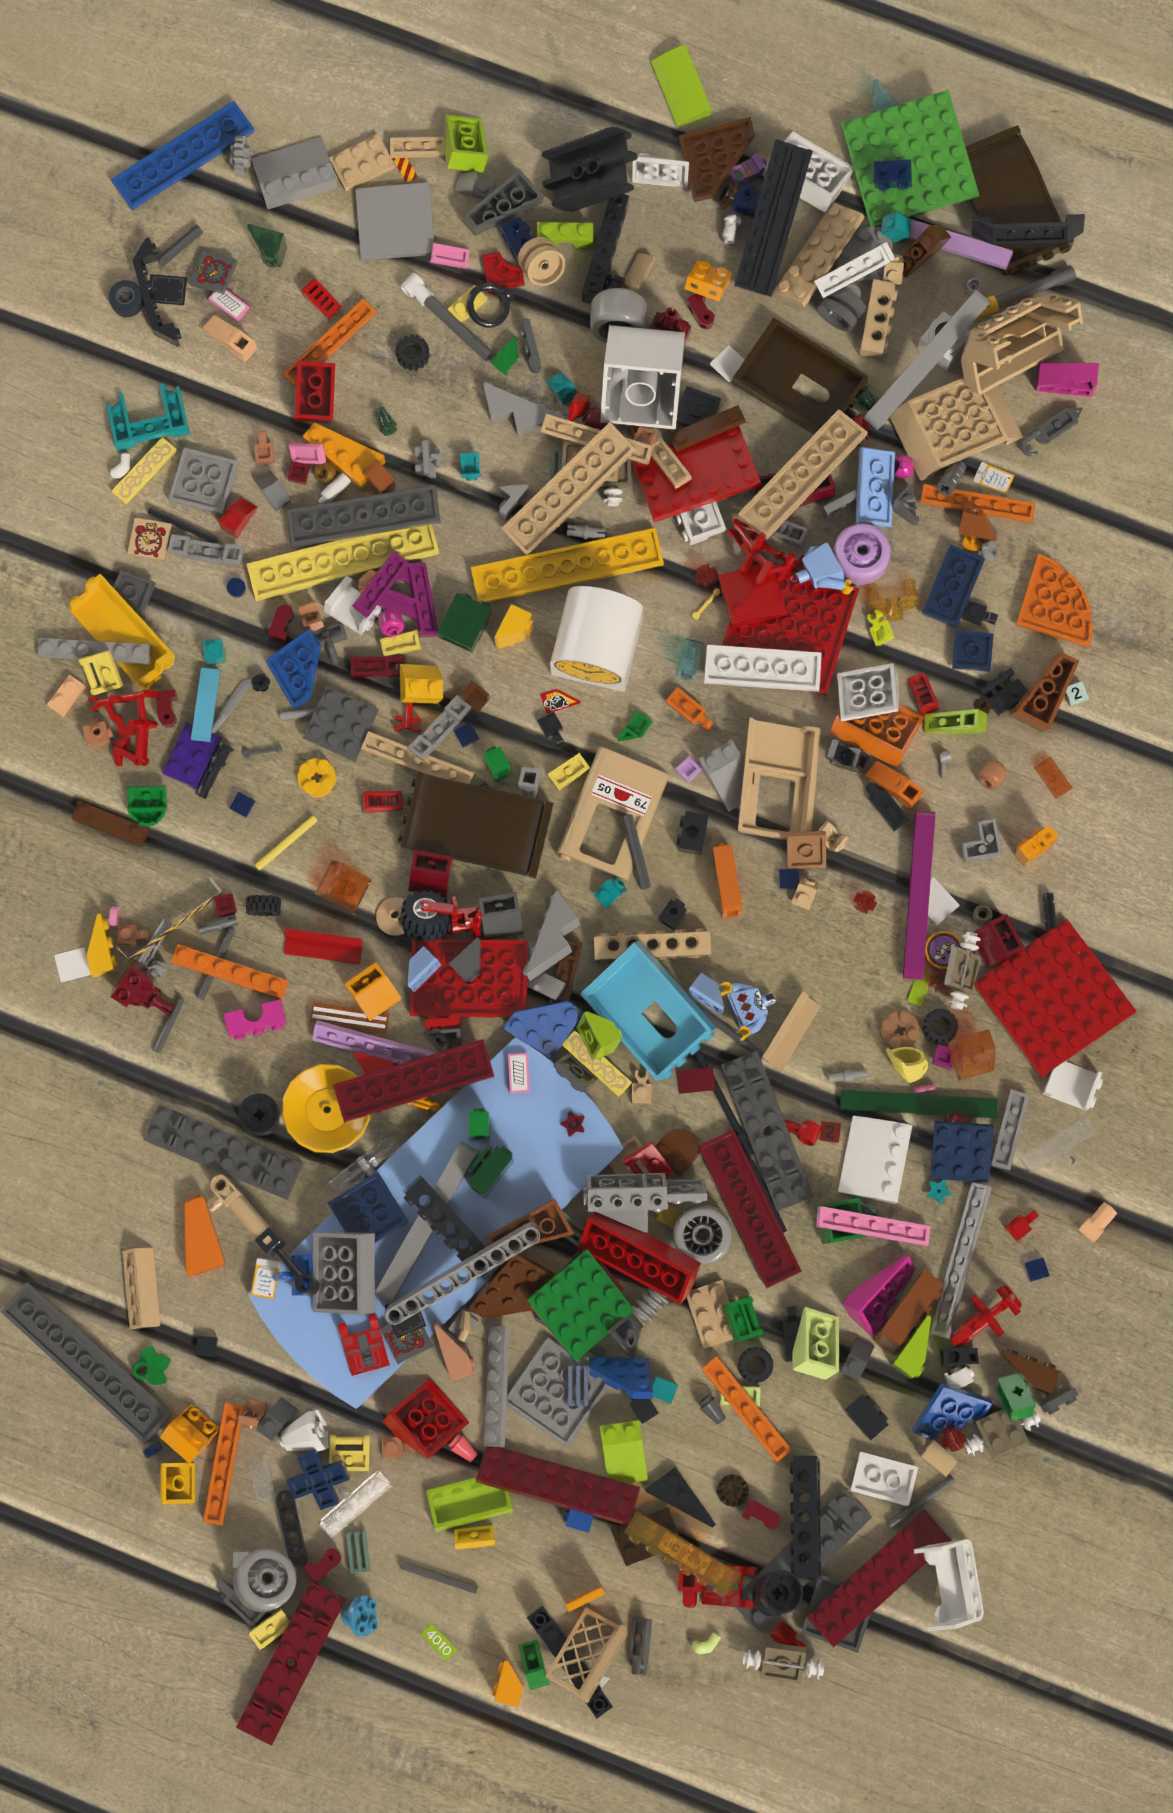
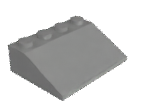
[251,137,338,210]
[313,1232,375,1315]

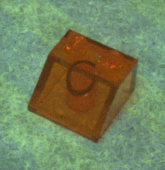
[315,860,371,914]
[946,1029,996,1081]

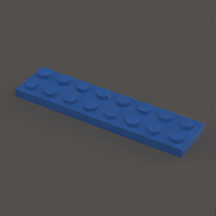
[110,101,255,211]

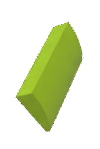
[651,44,712,127]
[426,1477,514,1532]

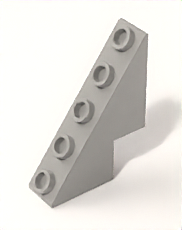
[483,382,567,435]
[524,891,580,981]

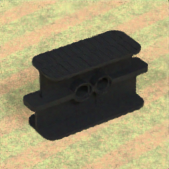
[542,127,638,212]

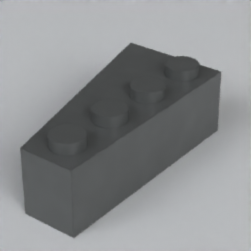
[463,169,544,236]

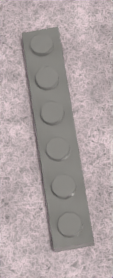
[37,638,152,664]
[484,1326,510,1447]

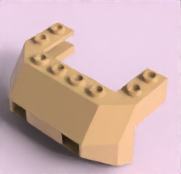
[961,294,1083,396]

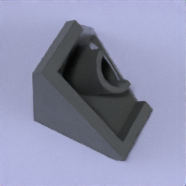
[892,484,919,526]
[423,1026,462,1052]
[608,1313,644,1358]

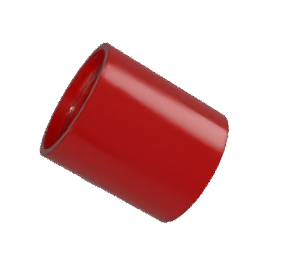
[785,1119,821,1146]

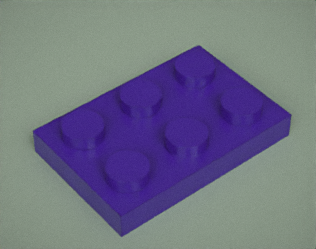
[162,722,222,789]

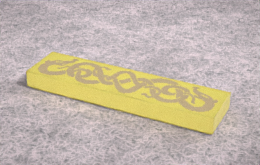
[112,437,177,504]
[562,1030,632,1097]

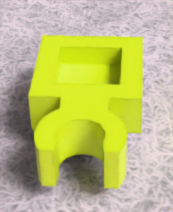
[867,610,894,646]

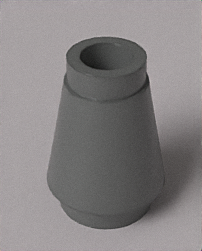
[698,1394,726,1425]

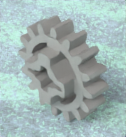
[230,135,251,177]

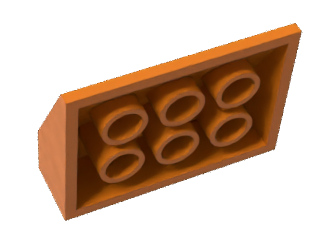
[829,704,924,768]

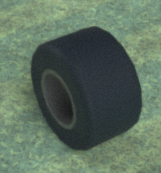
[109,280,144,317]

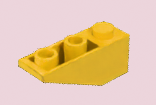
[86,914,118,978]

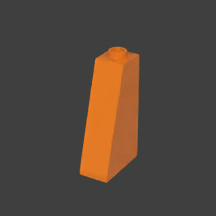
[712,843,743,919]
[185,1195,227,1278]

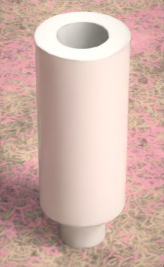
[318,472,351,504]

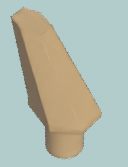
[457,1309,472,1342]

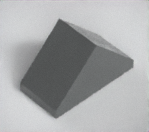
[255,471,291,511]

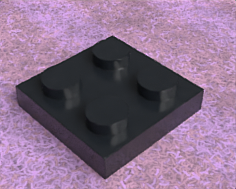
[676,386,722,427]

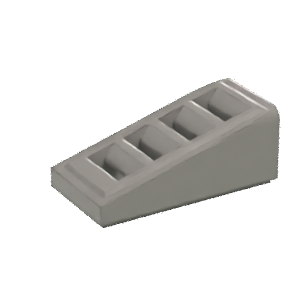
[772,520,811,550]

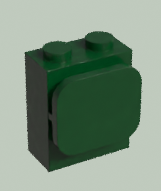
[437,593,492,653]
[468,1144,514,1198]

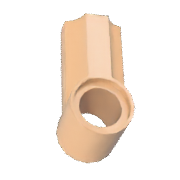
[1078,1202,1117,1243]

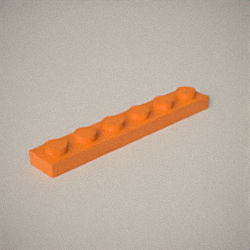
[282,298,377,387]
[920,484,1036,523]
[171,944,288,1000]
[701,1356,792,1463]
[203,1403,245,1525]

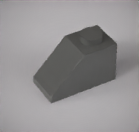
[449,937,481,983]
[839,1337,875,1381]
[256,1397,297,1442]

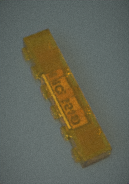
[624,1511,742,1597]

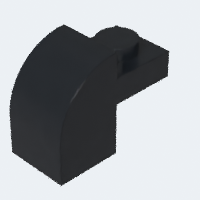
[827,739,870,773]

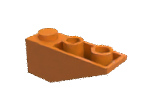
[865,760,924,810]

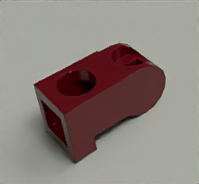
[686,293,715,330]
[267,604,294,644]
[156,689,178,728]
[741,1499,780,1529]
[303,1548,342,1583]

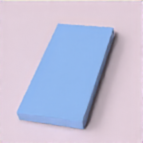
[855,447,895,528]

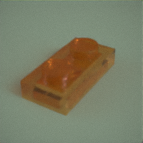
[1034,757,1072,799]

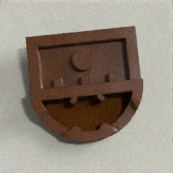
[656,1128,700,1177]

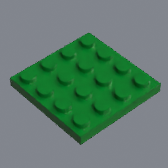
[526,1249,633,1362]

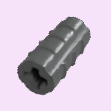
[937,461,966,496]

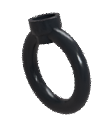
[466,283,514,328]

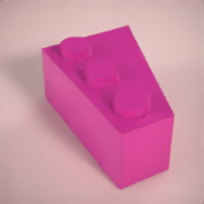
[1036,362,1099,397]

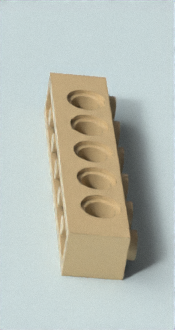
[594,929,711,963]

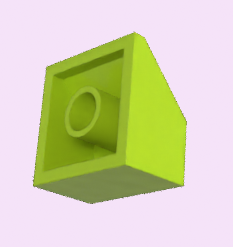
[576,1012,622,1061]

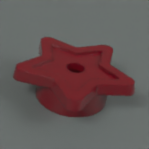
[560,1111,585,1137]

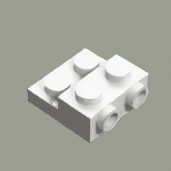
[675,502,726,545]

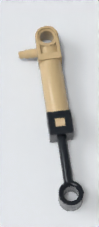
[209,1175,320,1296]

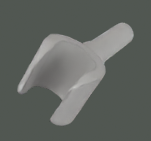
[939,751,951,778]

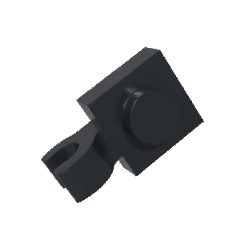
[962,601,998,626]
[537,712,564,747]

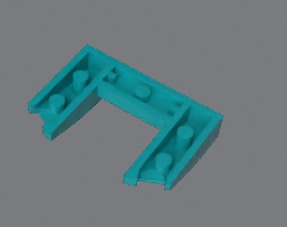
[106,383,190,451]

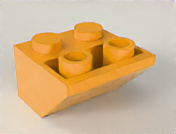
[344,962,401,1021]
[160,1403,220,1464]
[492,1658,524,1707]

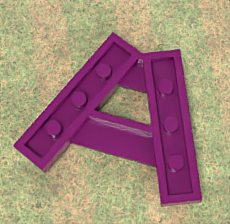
[352,551,438,638]

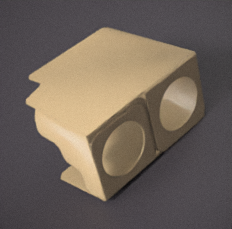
[920,1440,959,1477]

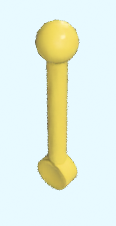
[692,588,721,620]

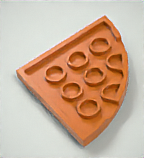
[1016,554,1093,648]

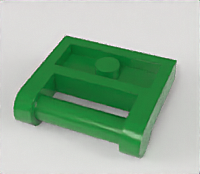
[722,1296,764,1343]

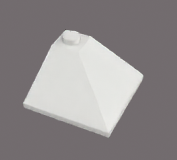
[632,153,689,188]
[837,663,899,721]

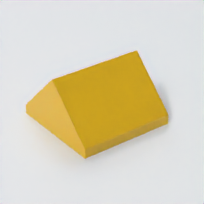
[160,1463,195,1504]

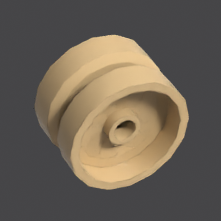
[518,237,565,286]

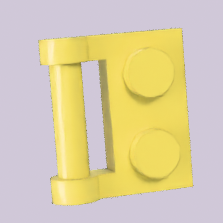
[78,650,123,695]
[329,1434,370,1471]

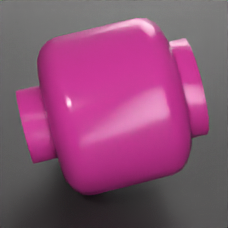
[378,609,404,637]

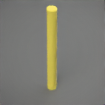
[255,815,318,871]

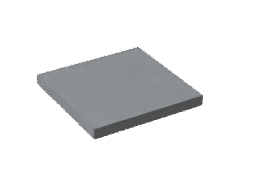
[355,182,434,261]
[506,1337,609,1448]

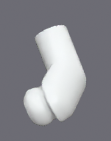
[110,453,130,478]

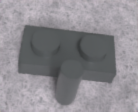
[314,622,348,664]

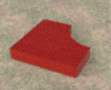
[482,252,525,292]

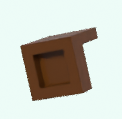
[460,680,490,712]

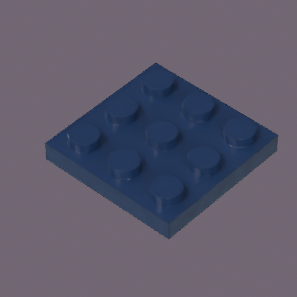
[930,1121,994,1183]
[328,1172,409,1243]

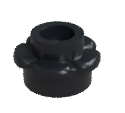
[252,674,270,692]

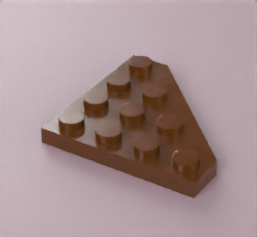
[679,117,755,203]
[468,1253,555,1318]

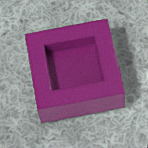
[932,1044,956,1070]

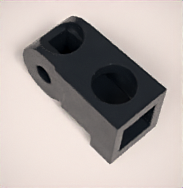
[940,1347,979,1367]

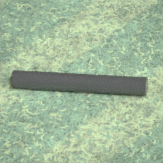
[153,998,184,1053]

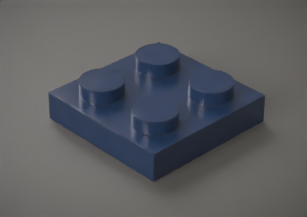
[952,630,994,672]

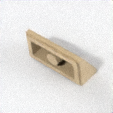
[622,253,655,293]

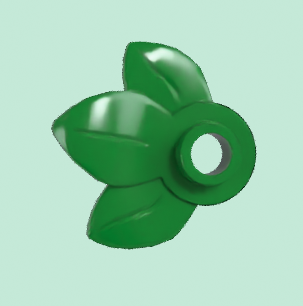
[132,1346,171,1385]

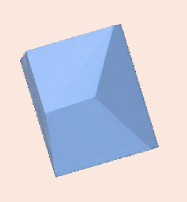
[408,946,441,992]
[688,973,724,1016]

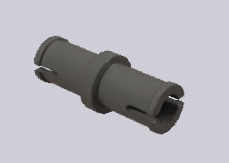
[198,913,238,935]

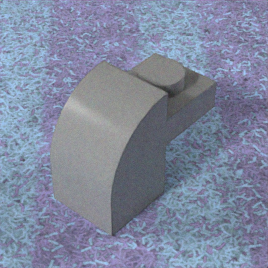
[517,766,541,799]

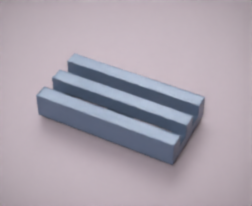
[568,1366,588,1406]

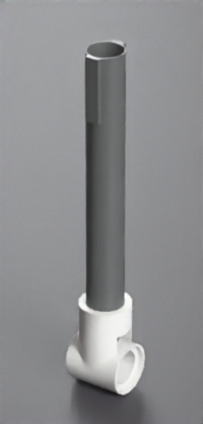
[400,273,493,361]

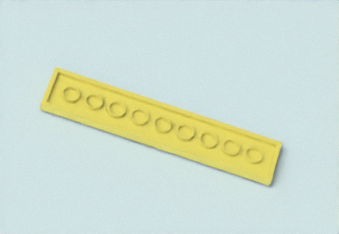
[247,524,439,601]

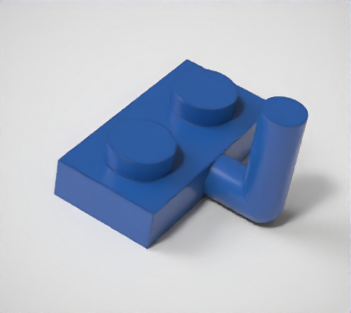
[272,1255,313,1296]

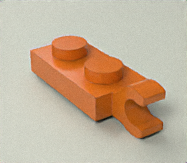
[665,687,713,732]

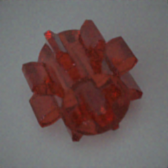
[694,564,718,588]
[853,890,877,914]
[927,968,946,993]
[941,1427,966,1452]

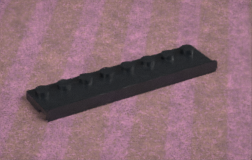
[734,139,813,297]

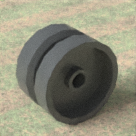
[817,287,866,332]

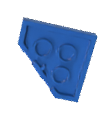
[266,629,321,709]
[503,1000,584,1060]
[589,1357,653,1399]
[912,1383,993,1439]

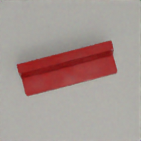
[284,928,363,964]

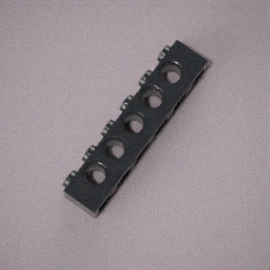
[582,194,629,304]
[403,1175,501,1280]
[790,1456,821,1580]

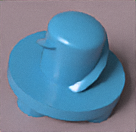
[341,1596,378,1637]

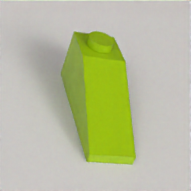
[924,709,987,734]

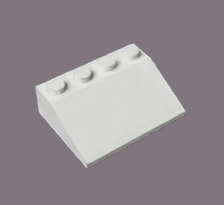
[762,131,854,213]
[838,1116,912,1204]

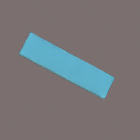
[191,668,220,742]

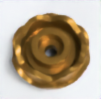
[313,460,336,483]

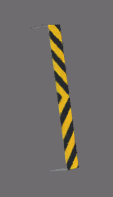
[116,876,221,963]

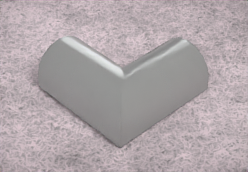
[961,818,1003,863]

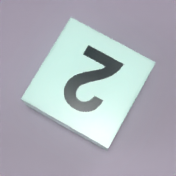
[1065,681,1089,706]

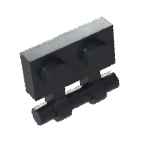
[979,668,1028,716]

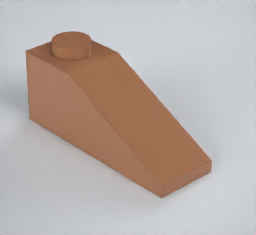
[433,1320,476,1381]

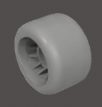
[590,288,647,343]
[673,1204,733,1265]
[233,1548,297,1612]

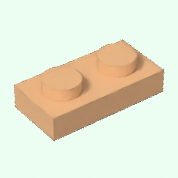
[47,675,85,717]

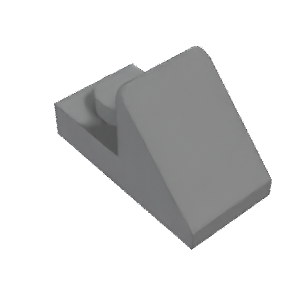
[455,171,496,199]
[499,484,529,520]

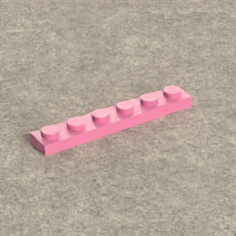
[816,1206,931,1246]

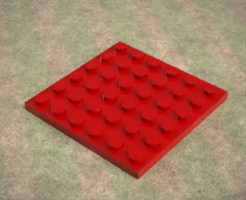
[722,559,860,696]
[974,919,1137,1078]

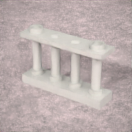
[815,242,896,298]

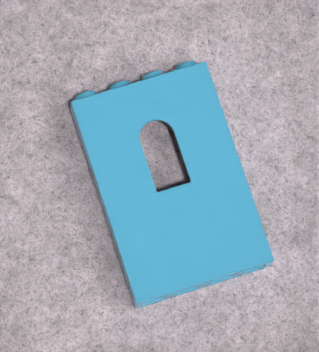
[580,941,717,1081]

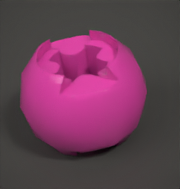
[894,455,914,479]

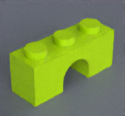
[537,222,593,249]

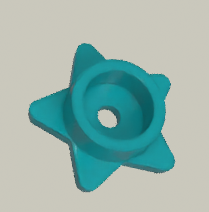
[927,1180,952,1205]

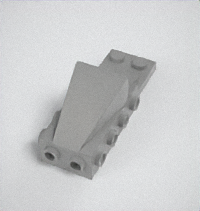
[583,1173,707,1232]

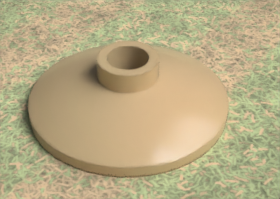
[376,897,404,936]

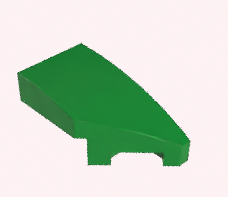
[490,336,519,375]
[617,711,653,742]

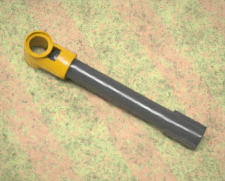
[974,265,1077,322]

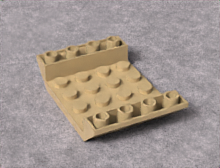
[889,377,1023,481]

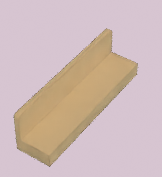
[762,991,821,1071]
[122,1248,160,1330]

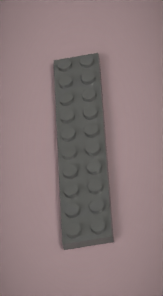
[0,1282,172,1444]

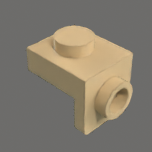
[882,253,904,284]
[818,821,849,852]
[791,877,819,910]

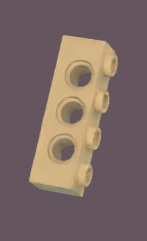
[859,279,898,360]

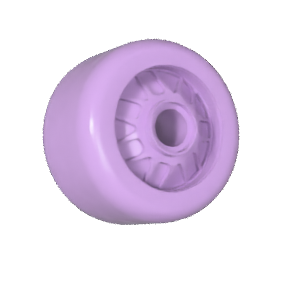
[833,524,891,585]

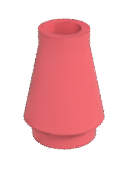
[448,1433,478,1462]

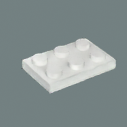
[850,1452,918,1506]

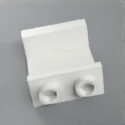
[324,576,384,635]
[1043,1062,1103,1111]

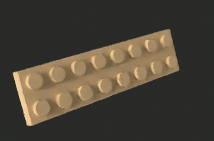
[738,409,867,540]
[502,422,637,555]

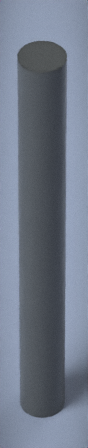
[196,927,236,1000]
[700,1007,765,1057]
[887,1475,955,1529]
[400,1561,478,1594]

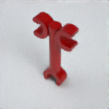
[394,702,422,733]

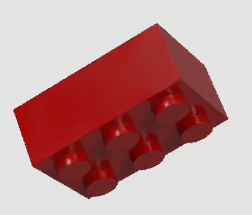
[294,361,336,423]

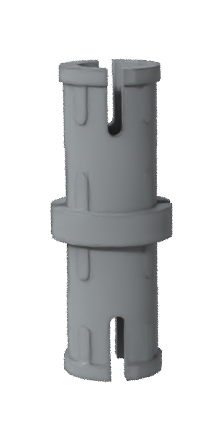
[567,524,606,540]

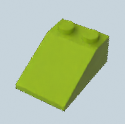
[445,114,488,173]
[891,1315,931,1379]
[600,1420,648,1483]

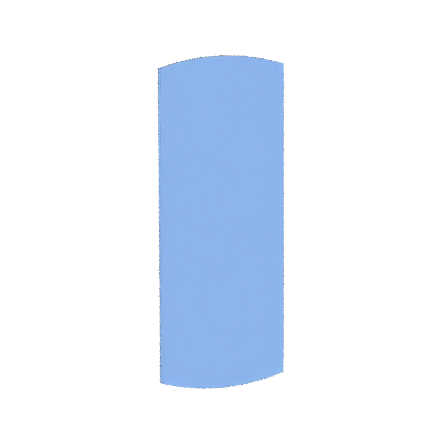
[248,1037,624,1409]

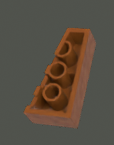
[1009,652,1079,732]
[485,1199,574,1254]
[873,1270,944,1354]

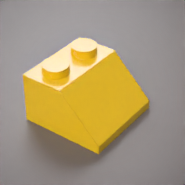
[494,604,534,649]
[400,664,443,704]

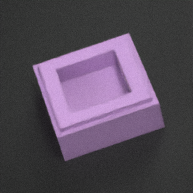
[675,756,702,783]

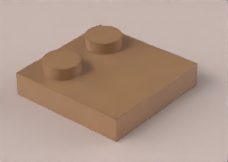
[787,831,826,869]

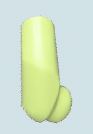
[691,1632,721,1655]

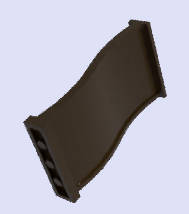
[966,125,1074,276]
[398,771,554,879]

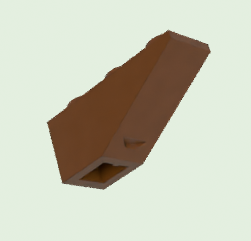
[902,223,951,278]
[1000,1348,1060,1394]

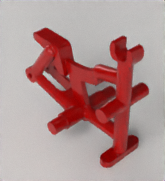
[727,519,804,584]
[88,689,158,767]
[950,1285,1022,1348]

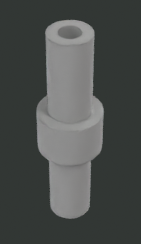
[828,1070,868,1082]

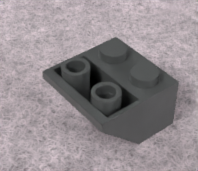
[478,892,524,940]

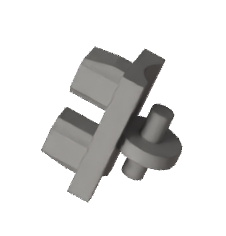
[414,440,445,479]

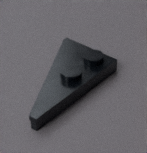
[644,1467,716,1528]

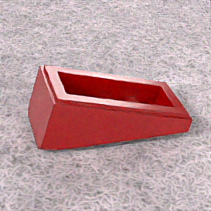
[301,278,342,320]
[568,393,591,421]
[907,672,939,716]
[362,791,403,813]

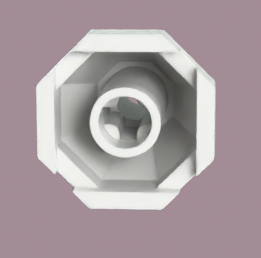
[279,1410,330,1451]

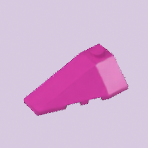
[842,1255,916,1337]

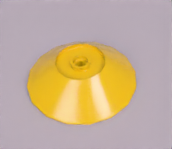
[282,1064,370,1153]

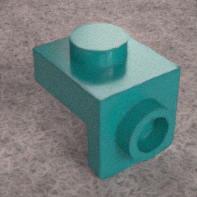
[546,372,577,405]
[460,451,481,481]
[593,876,627,909]

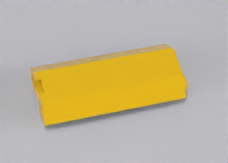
[69,574,175,691]

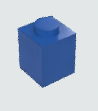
[563,1509,593,1533]

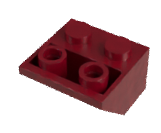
[408,850,454,898]
[973,914,1025,969]

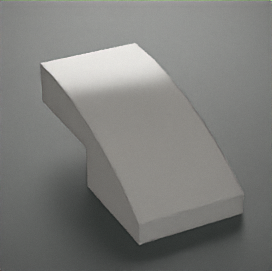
[527,972,566,1001]

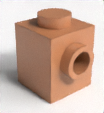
[82,720,113,749]

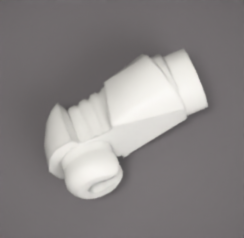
[722,214,741,244]

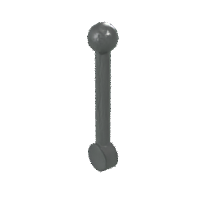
[243,746,283,758]

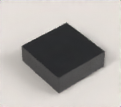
[195,1335,218,1358]

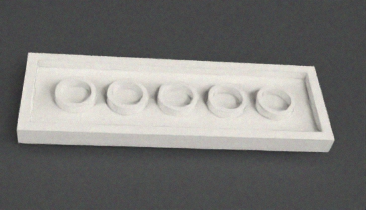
[704,645,822,692]

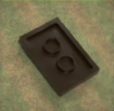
[612,1507,679,1566]

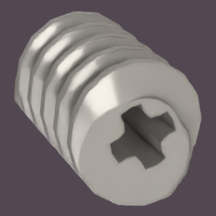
[631,1288,669,1325]

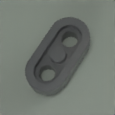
[1040,1387,1079,1415]

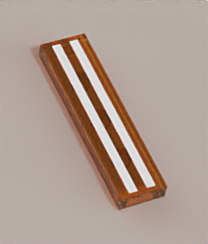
[310,1002,390,1034]

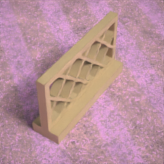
[546,1607,628,1703]

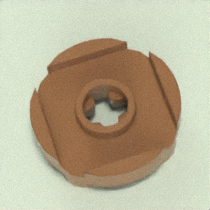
[880,1011,920,1049]

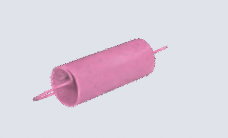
[908,1082,940,1094]

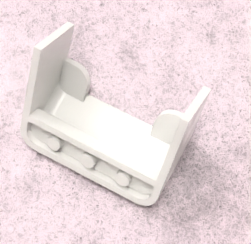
[914,1539,984,1631]

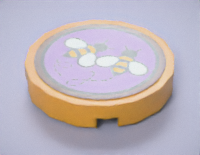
[925,931,963,970]

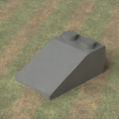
[698,740,761,812]

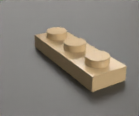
[390,137,445,158]
[651,437,692,489]

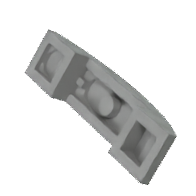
[167,534,245,566]
[407,695,471,761]

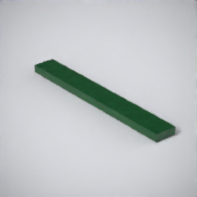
[840,1090,998,1119]

